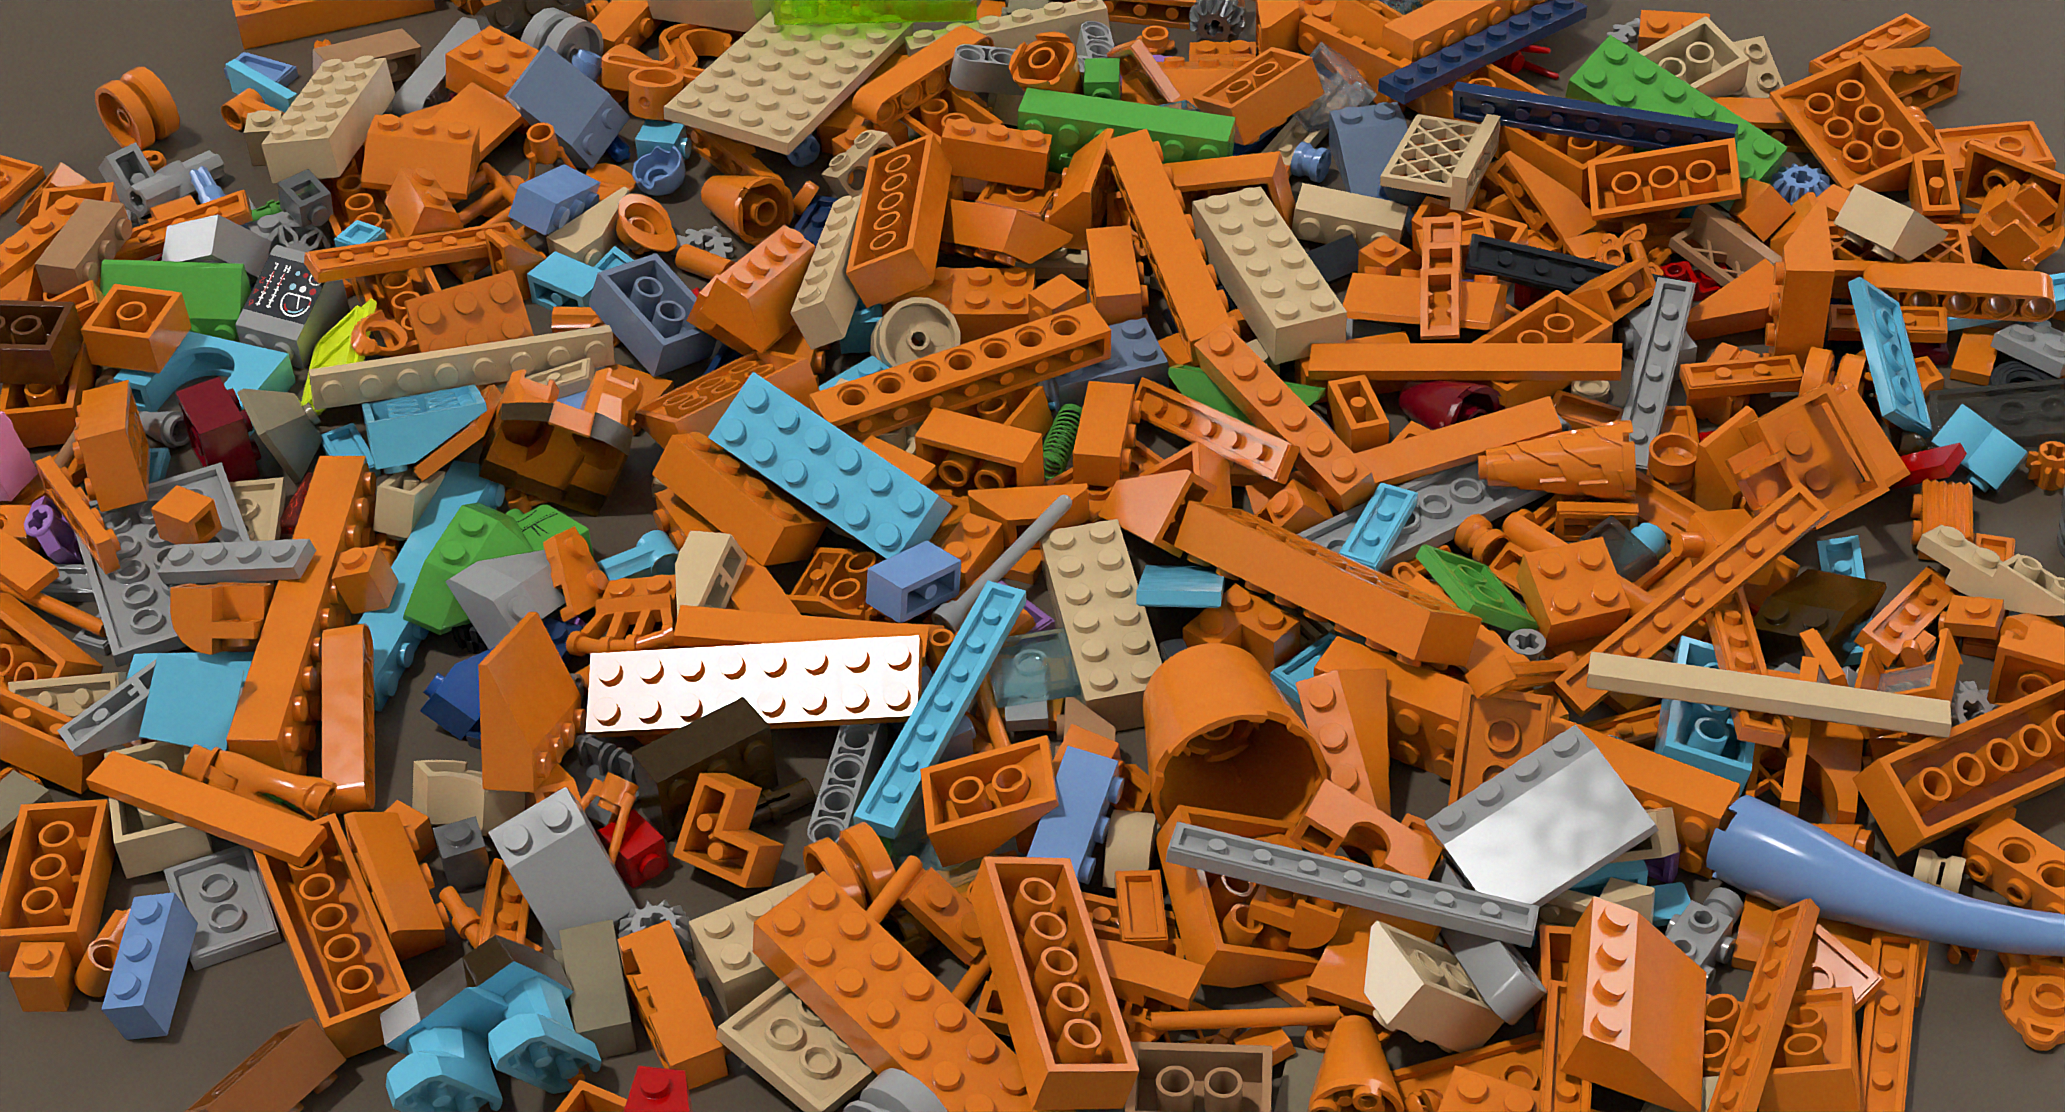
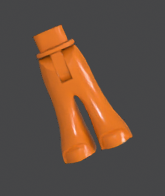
[181,744,337,822]

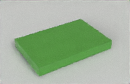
[1415,544,1539,632]

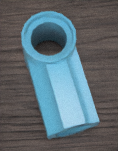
[598,530,679,581]

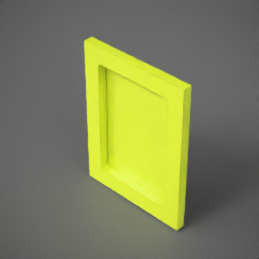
[301,298,377,416]

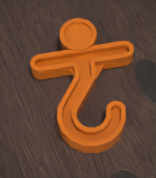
[601,23,746,120]

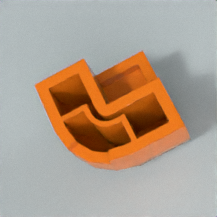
[170,582,274,655]

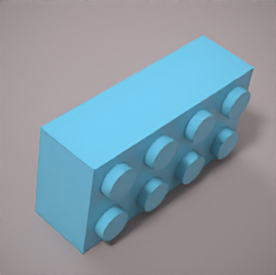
[1654,635,1765,799]

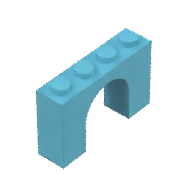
[113,331,296,437]

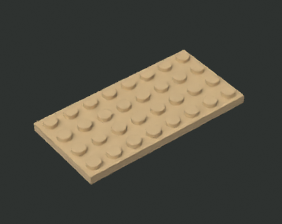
[664,0,914,155]

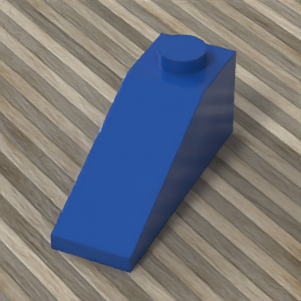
[420,647,495,740]

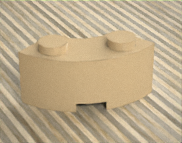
[412,760,525,838]

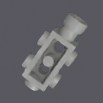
[1665,887,1744,993]

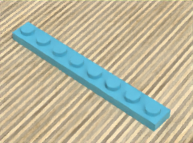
[853,580,1026,840]

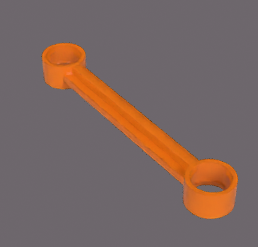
[1465,650,1579,700]

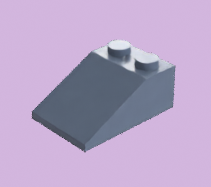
[504,45,630,169]
[1329,102,1408,198]

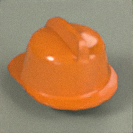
[616,193,677,255]

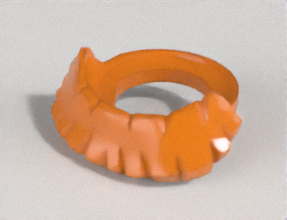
[350,310,408,357]

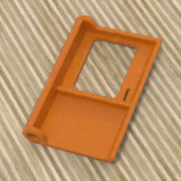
[1502,470,1800,649]

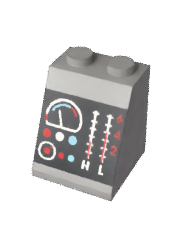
[235,245,350,369]

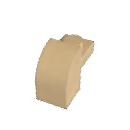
[1102,810,1161,888]

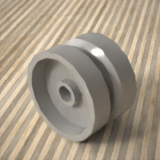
[520,7,604,63]

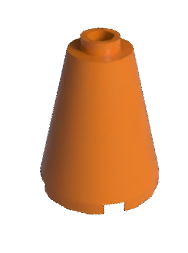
[1009,31,1084,95]
[701,175,794,246]

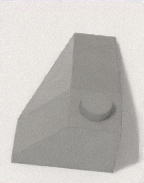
[445,550,566,649]

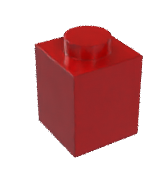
[598,809,669,889]

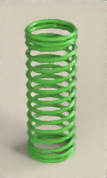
[1043,404,1082,479]

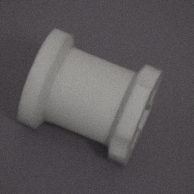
[1508,629,1546,661]

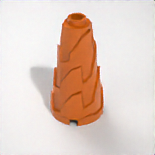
[1478,420,1636,501]

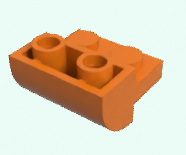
[1248,852,1367,949]

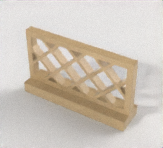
[1380,114,1501,211]

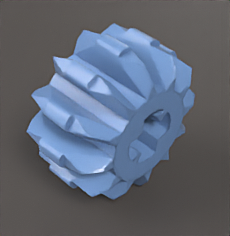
[1769,163,1830,205]

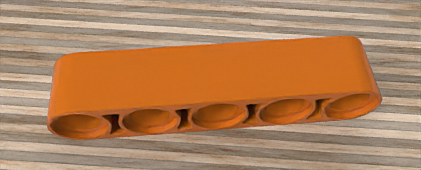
[852,25,994,127]
[1863,263,2056,322]
[322,623,375,815]

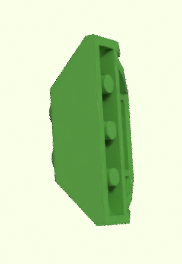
[1168,364,1326,427]
[403,502,533,635]

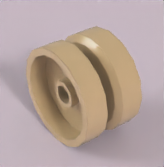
[870,297,961,368]

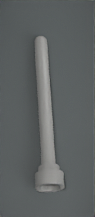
[931,495,1072,634]

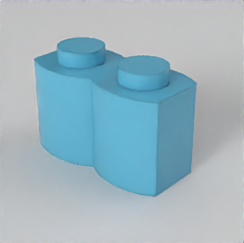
[1931,404,2028,493]

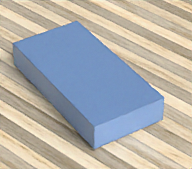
[224,52,298,87]

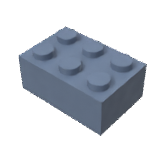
[589,253,717,377]
[1042,318,1169,420]

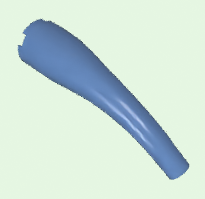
[1707,795,2065,957]

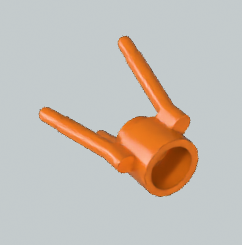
[579,772,639,865]

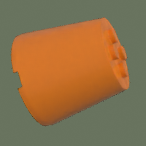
[1143,643,1327,828]

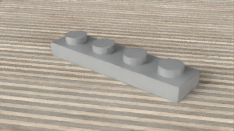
[157,539,316,584]

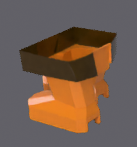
[479,367,644,517]

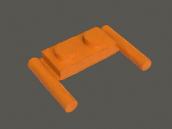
[866,855,991,1005]

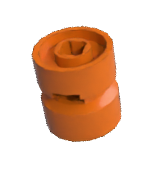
[1646,432,1699,501]

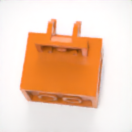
[1725,382,1890,531]

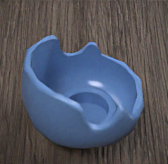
[632,146,685,196]

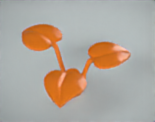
[481,122,636,218]

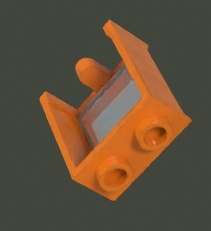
[1854,628,1963,739]

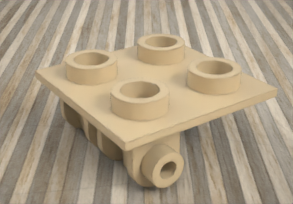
[1727,36,1785,98]

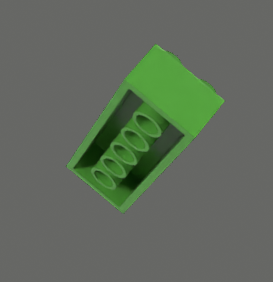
[1565,35,1788,211]
[1017,87,1236,174]

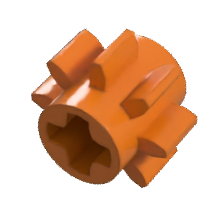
[2025,441,2065,491]

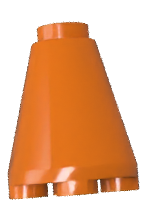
[1307,1015,1404,1112]

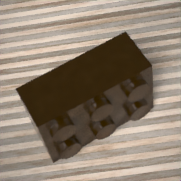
[631,696,778,842]

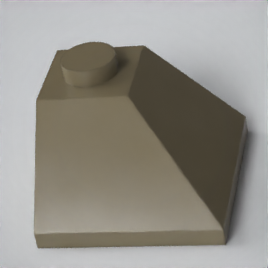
[237,388,322,484]

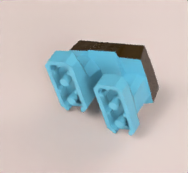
[380,935,602,1112]

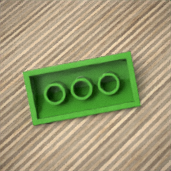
[100,259,252,342]

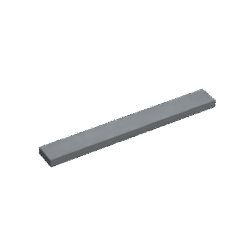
[1165,822,1539,948]

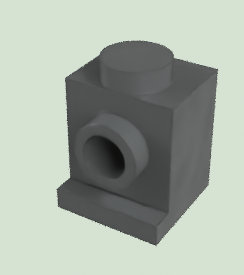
[277,169,333,228]

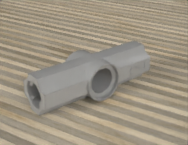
[126,150,225,216]

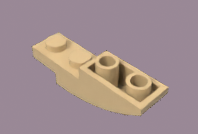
[1916,525,2065,616]

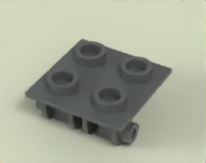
[566,734,639,826]

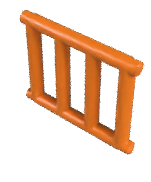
[445,162,538,283]

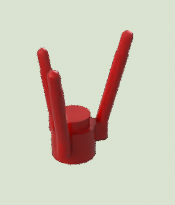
[1491,45,1559,80]

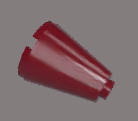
[1399,380,1505,431]

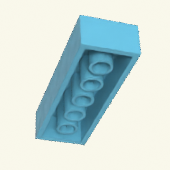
[708,372,953,559]

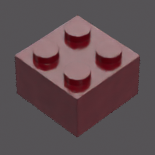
[175,377,261,482]

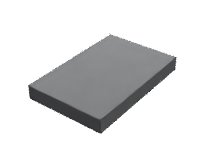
[164,845,282,971]

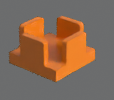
[1969,180,2065,271]
[1987,620,2065,708]

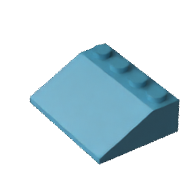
[361,384,487,474]

